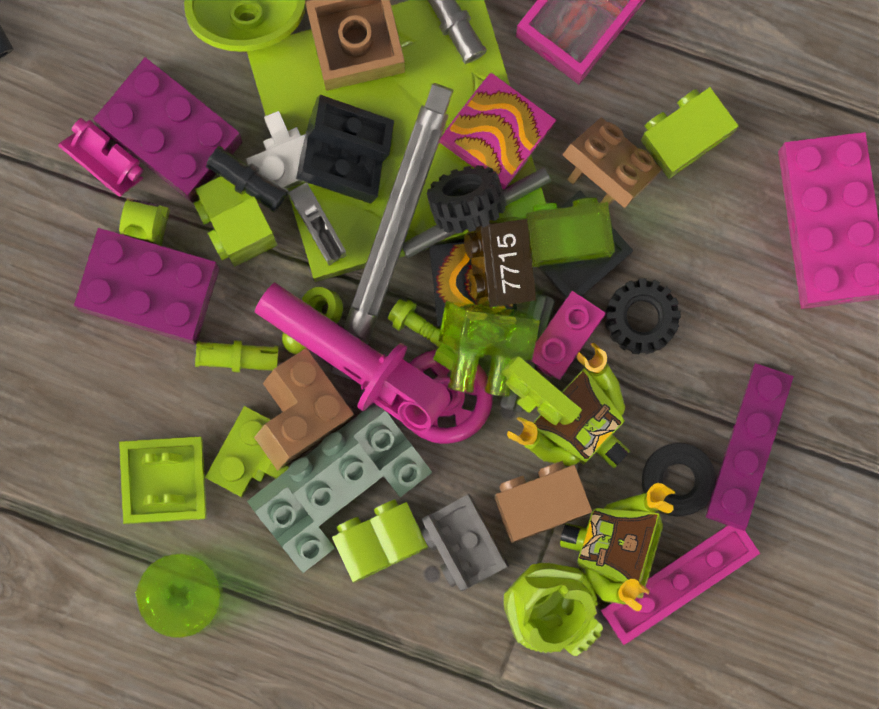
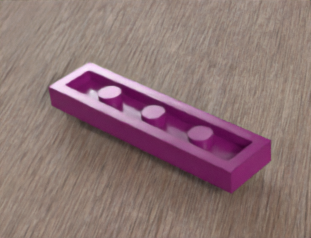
[705,363,794,531]

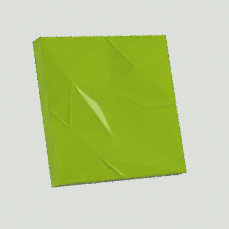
[247,0,548,282]

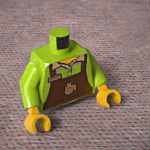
[507,343,630,468]
[560,483,675,611]

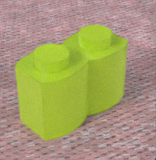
[332,499,428,583]

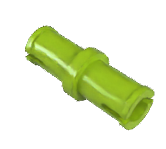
[195,340,278,373]

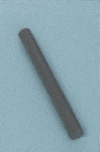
[402,167,551,259]

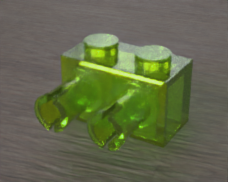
[438,301,540,397]

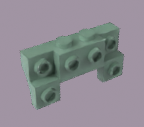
[247,403,432,573]

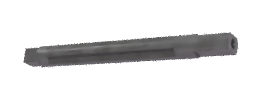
[329,83,454,380]

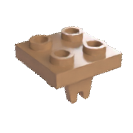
[563,117,662,211]

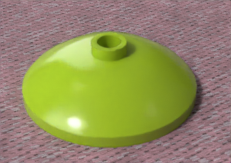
[184,0,306,52]

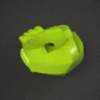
[504,563,603,656]

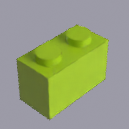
[641,87,738,179]

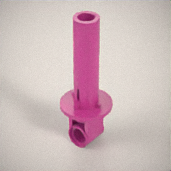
[255,282,450,433]

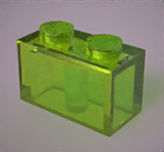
[525,198,615,267]

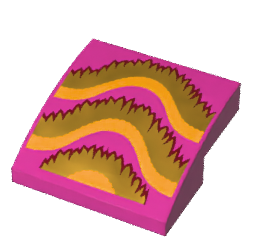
[439,73,556,190]

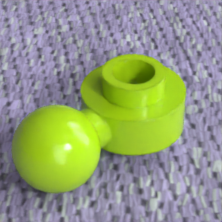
[282,287,343,354]

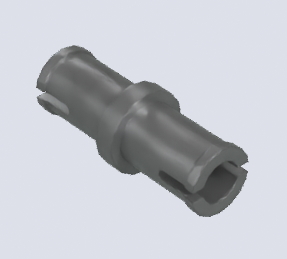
[428,0,487,64]

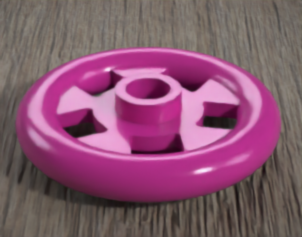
[409,349,493,444]

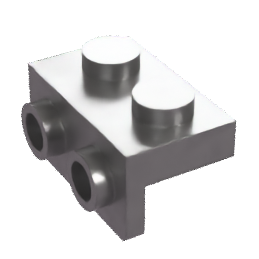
[421,494,509,592]

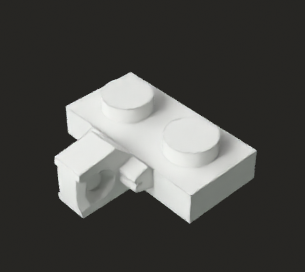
[246,111,306,189]

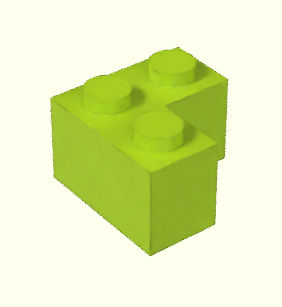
[194,177,278,267]

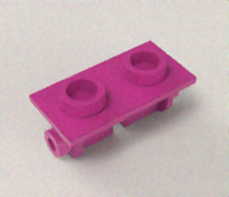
[58,118,144,197]
[526,291,606,380]

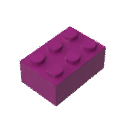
[93,57,243,203]
[74,228,220,345]

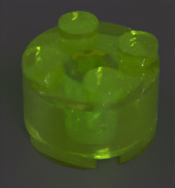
[136,554,223,638]

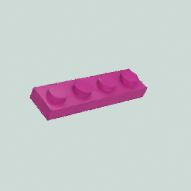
[600,525,760,645]

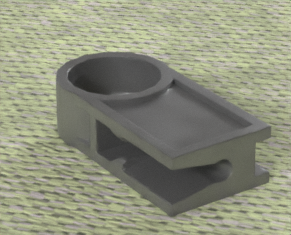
[288,183,347,266]

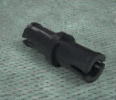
[205,145,289,213]

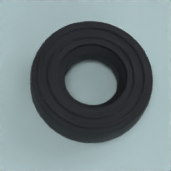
[642,443,716,517]

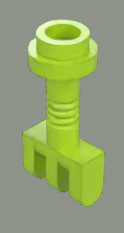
[388,299,479,372]

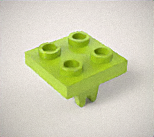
[119,437,207,524]

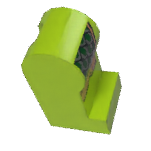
[119,198,170,246]

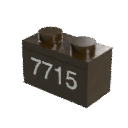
[464,217,536,308]

